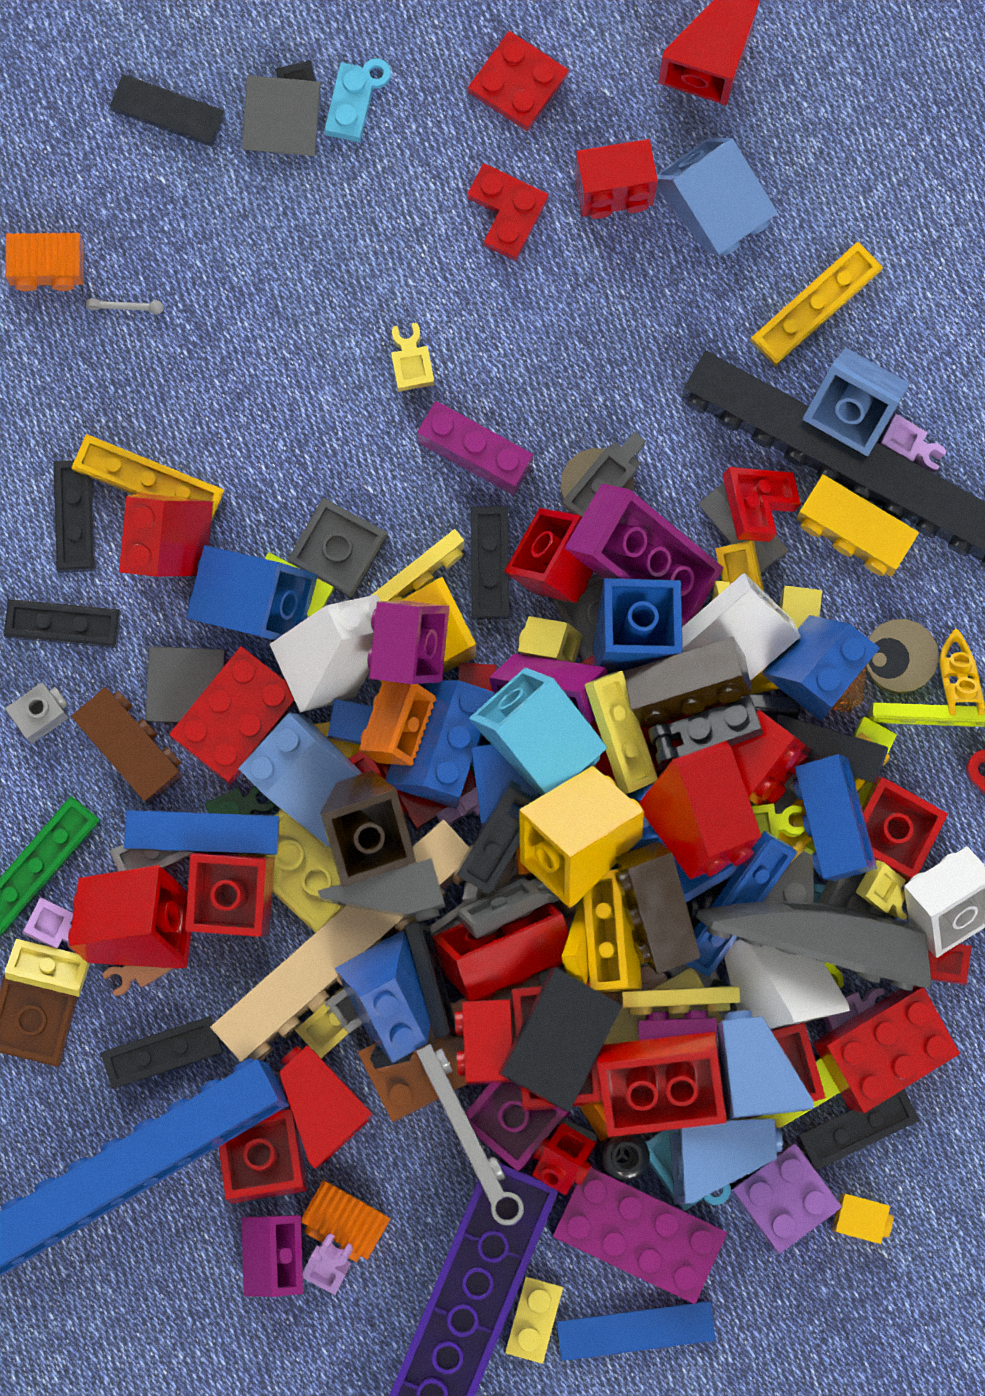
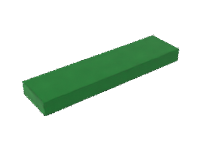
[0,796,101,937]

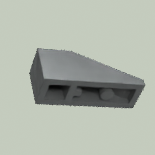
[318,858,445,922]

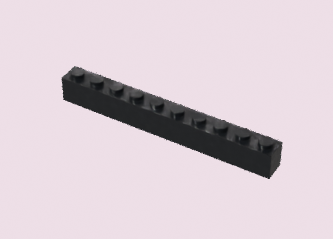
[682,350,985,568]

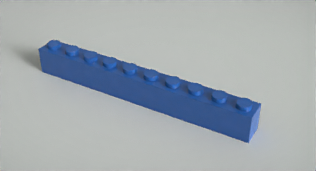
[0,1059,290,1277]

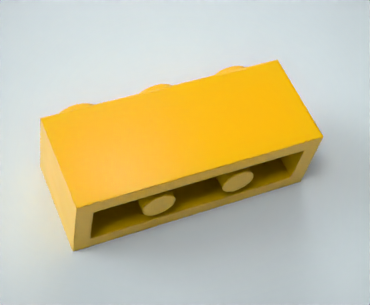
[796,474,919,577]
[583,869,642,993]

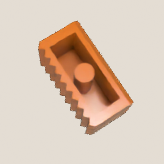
[5,232,84,291]
[359,681,436,766]
[301,1180,391,1262]

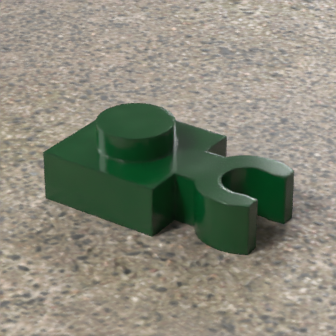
[204,786,276,815]

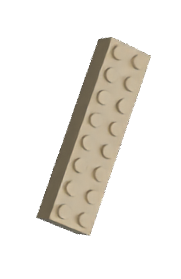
[211,819,469,1062]

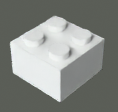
[904,846,985,958]

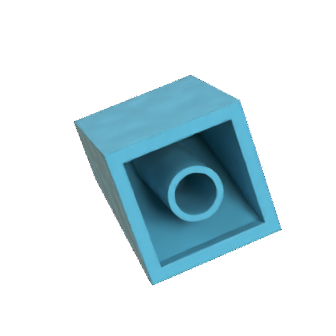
[469,668,607,796]

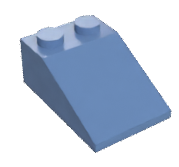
[238,713,363,848]

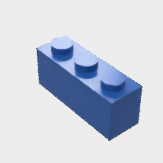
[793,754,877,881]

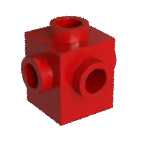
[532,1123,596,1195]

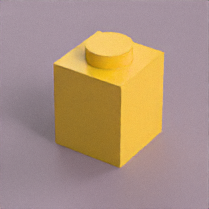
[831,1193,894,1244]

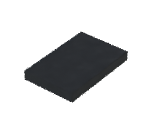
[498,968,622,1112]

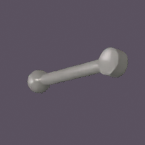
[86,299,163,315]

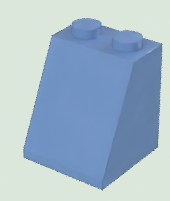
[657,138,778,256]
[802,347,910,456]
[717,1010,814,1119]
[670,1119,782,1205]

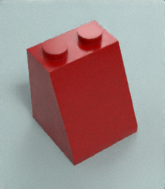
[658,0,760,106]
[119,493,214,577]
[639,741,762,879]
[68,865,191,969]
[279,1045,375,1169]

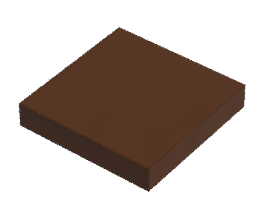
[0,974,78,1067]

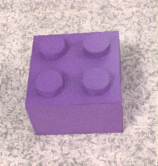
[731,1143,842,1254]

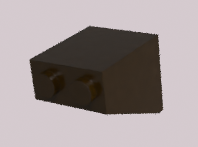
[320,770,416,887]

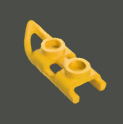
[939,629,985,715]

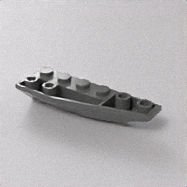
[696,901,932,990]

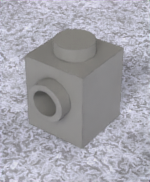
[5,682,69,744]

